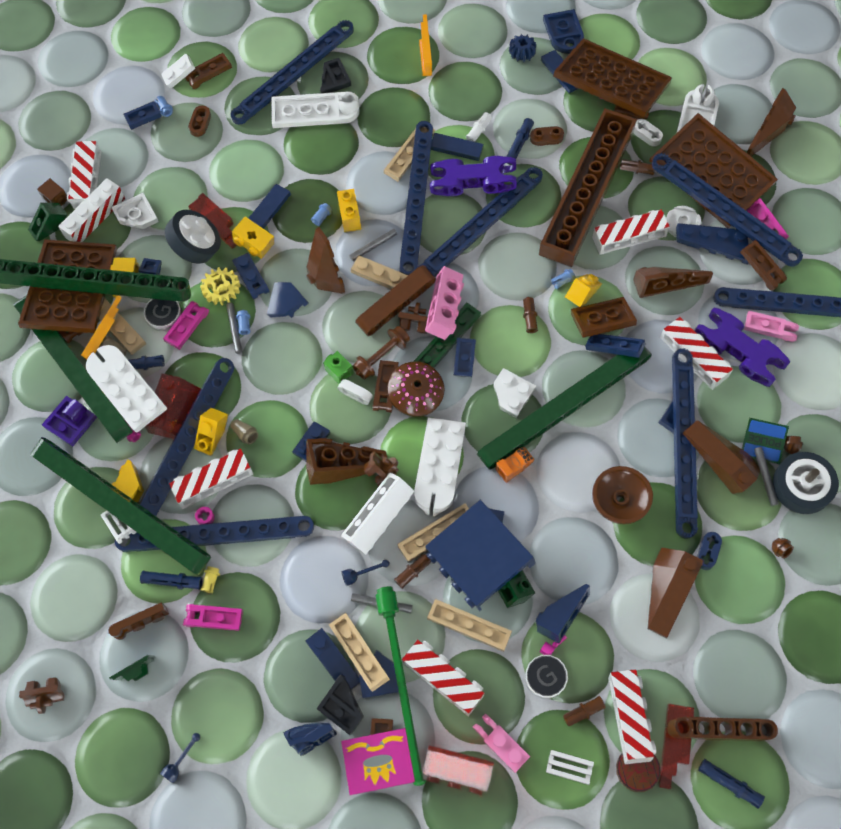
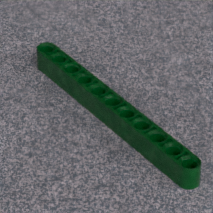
[0,259,191,302]
[13,295,133,443]
[477,347,652,470]
[30,437,211,575]

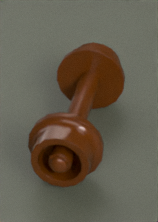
[352,326,410,380]

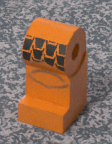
[495,447,535,483]

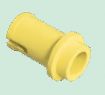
[200,566,220,594]

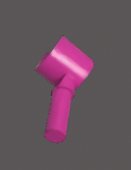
[540,635,567,655]

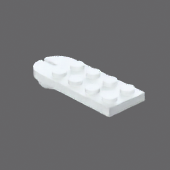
[677,84,719,132]
[272,92,360,128]
[86,345,167,433]
[414,417,466,516]

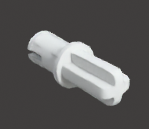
[466,112,492,142]

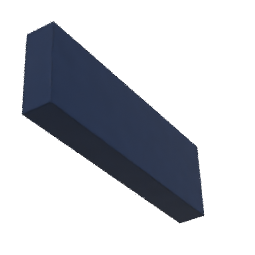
[541,50,579,93]
[431,133,484,161]
[248,184,291,229]
[585,334,646,358]

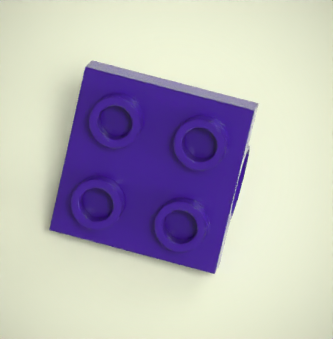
[42,396,97,447]

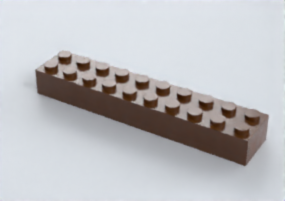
[539,108,637,267]

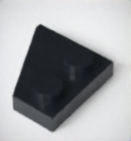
[320,58,351,93]
[317,674,364,735]

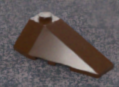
[747,88,796,157]
[306,227,345,294]
[633,267,713,298]
[683,420,760,494]
[306,438,387,485]
[647,548,704,639]

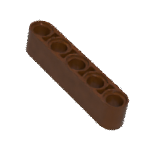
[355,265,436,336]
[667,717,778,741]

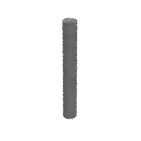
[349,229,397,261]
[226,303,243,354]
[754,447,779,506]
[351,593,413,613]

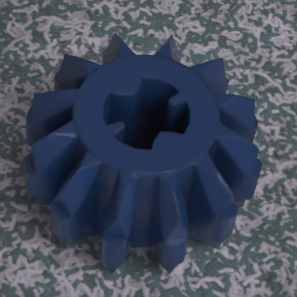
[509,34,537,62]

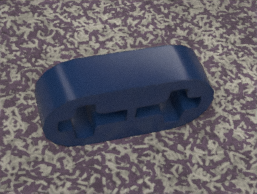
[697,532,722,570]

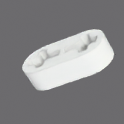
[634,119,663,146]
[337,379,373,405]

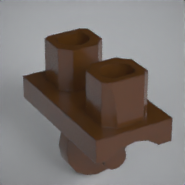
[398,302,428,334]
[364,451,399,486]
[19,677,65,714]

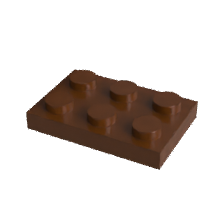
[571,297,637,338]

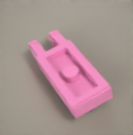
[744,311,799,342]
[473,714,530,773]

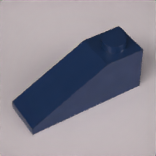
[535,584,590,644]
[305,628,360,690]

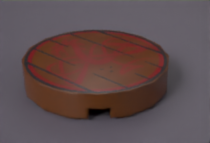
[616,753,661,792]

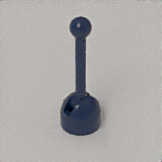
[341,560,390,587]
[160,733,200,784]

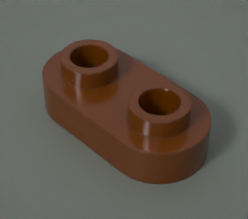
[188,105,211,137]
[530,126,564,146]

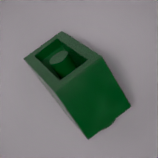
[28,202,68,241]

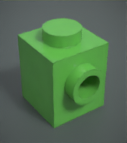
[323,351,354,384]

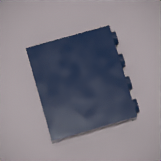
[425,499,536,612]

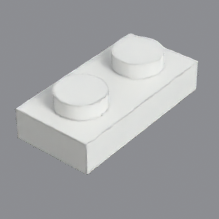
[162,54,195,88]

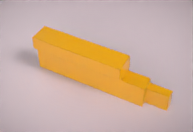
[419,14,432,76]
[81,296,122,359]

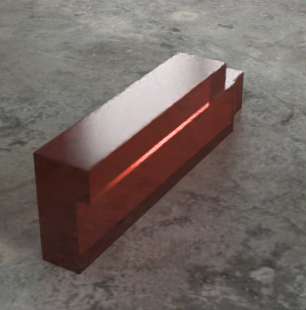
[188,193,237,249]
[659,704,694,790]

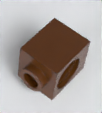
[37,178,68,206]

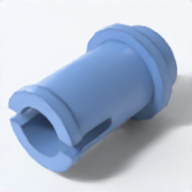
[155,96,173,117]
[311,203,332,226]
[551,269,576,289]
[236,310,251,335]

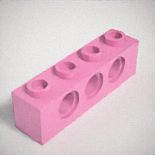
[425,266,464,340]

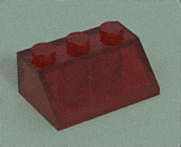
[145,373,201,439]
[423,745,494,796]

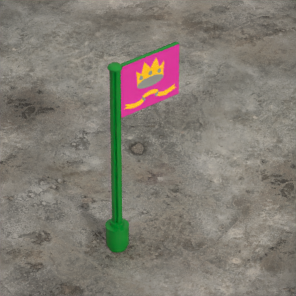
[341,586,426,795]

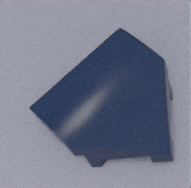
[267,282,309,318]
[359,650,399,698]

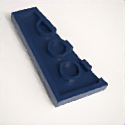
[676,223,749,265]

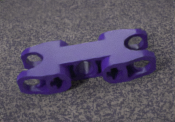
[430,156,517,196]
[694,307,790,387]

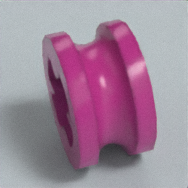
[195,507,215,525]

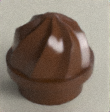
[784,436,803,454]
[772,538,794,559]

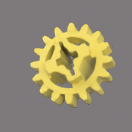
[200,267,241,306]

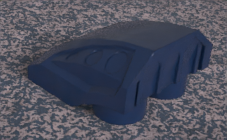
[283,722,337,756]

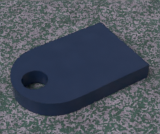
[543,9,584,54]

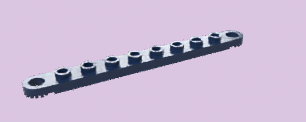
[230,20,354,125]
[399,121,433,275]
[652,153,803,267]
[416,167,543,277]
[713,287,841,317]
[672,348,698,539]
[139,358,234,516]
[115,516,314,552]

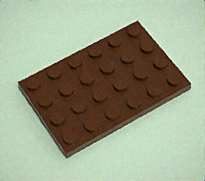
[553,38,672,117]
[649,113,778,228]
[18,239,117,333]

